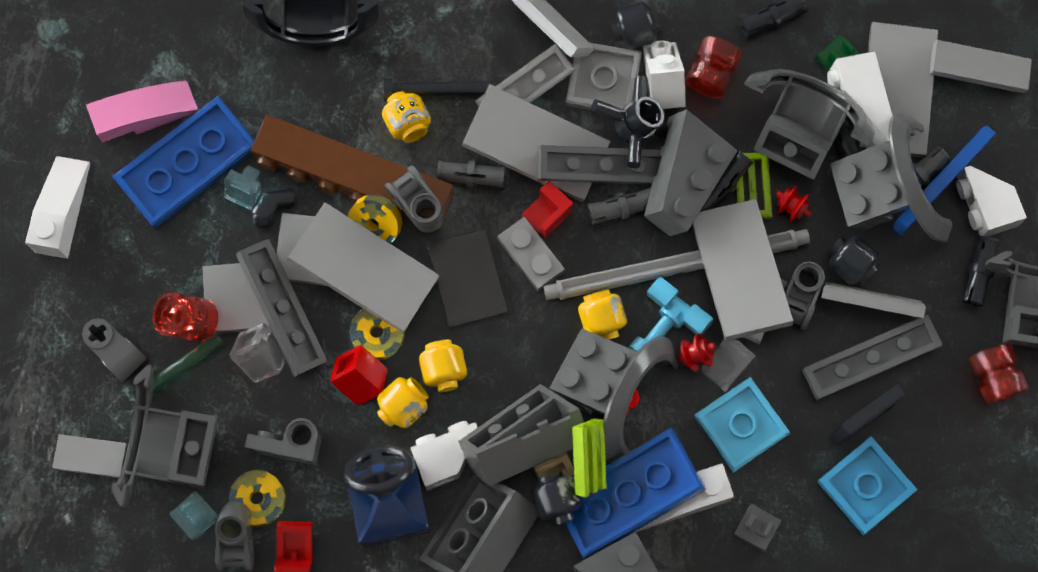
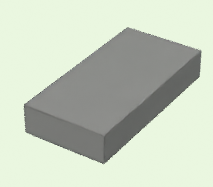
[52,434,128,478]

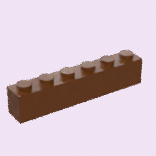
[251,114,454,230]

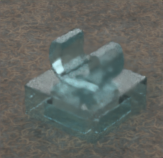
[224,165,261,210]
[169,491,219,541]

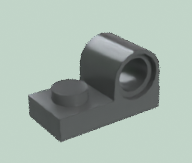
[245,418,321,466]

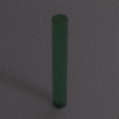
[132,333,225,398]

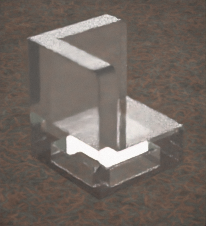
[229,322,286,382]
[701,339,756,392]

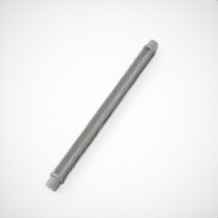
[543,229,810,301]

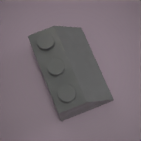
[419,474,539,572]

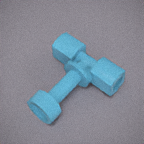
[628,276,713,352]

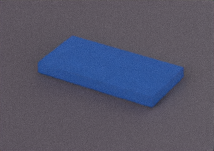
[112,96,255,229]
[565,428,707,559]

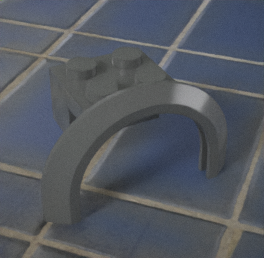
[744,69,875,180]
[830,113,953,243]
[985,251,1038,348]
[549,328,680,464]
[111,365,218,507]

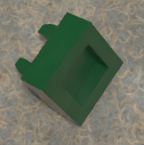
[816,34,860,72]

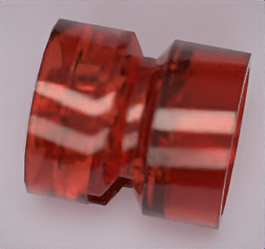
[685,36,742,98]
[153,292,218,342]
[969,343,1029,404]

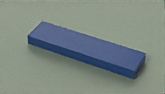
[893,125,996,236]

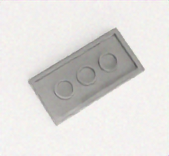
[858,22,938,158]
[461,84,610,202]
[692,199,793,341]
[287,203,440,333]

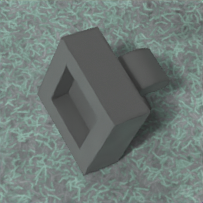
[733,503,781,552]

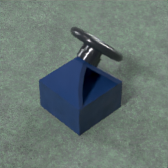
[344,446,431,547]

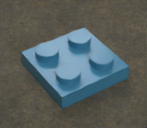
[817,436,917,535]

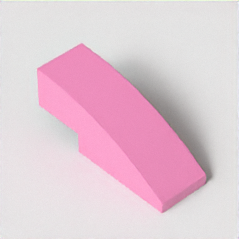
[86,80,198,143]

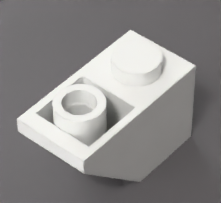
[643,41,685,109]
[956,166,1027,237]
[411,421,477,491]

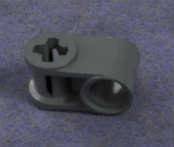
[384,165,443,233]
[784,262,825,331]
[82,318,147,383]
[215,501,255,571]

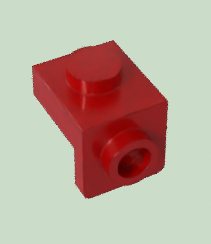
[274,521,313,572]

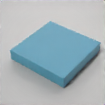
[694,377,790,473]

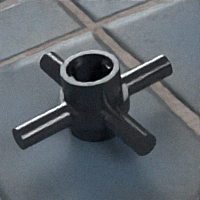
[591,76,669,169]

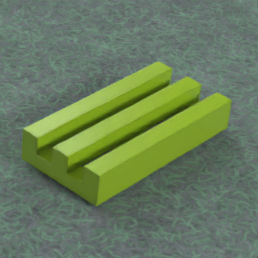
[735,153,772,220]
[572,418,606,497]

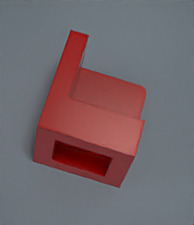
[522,180,573,240]
[330,345,388,405]

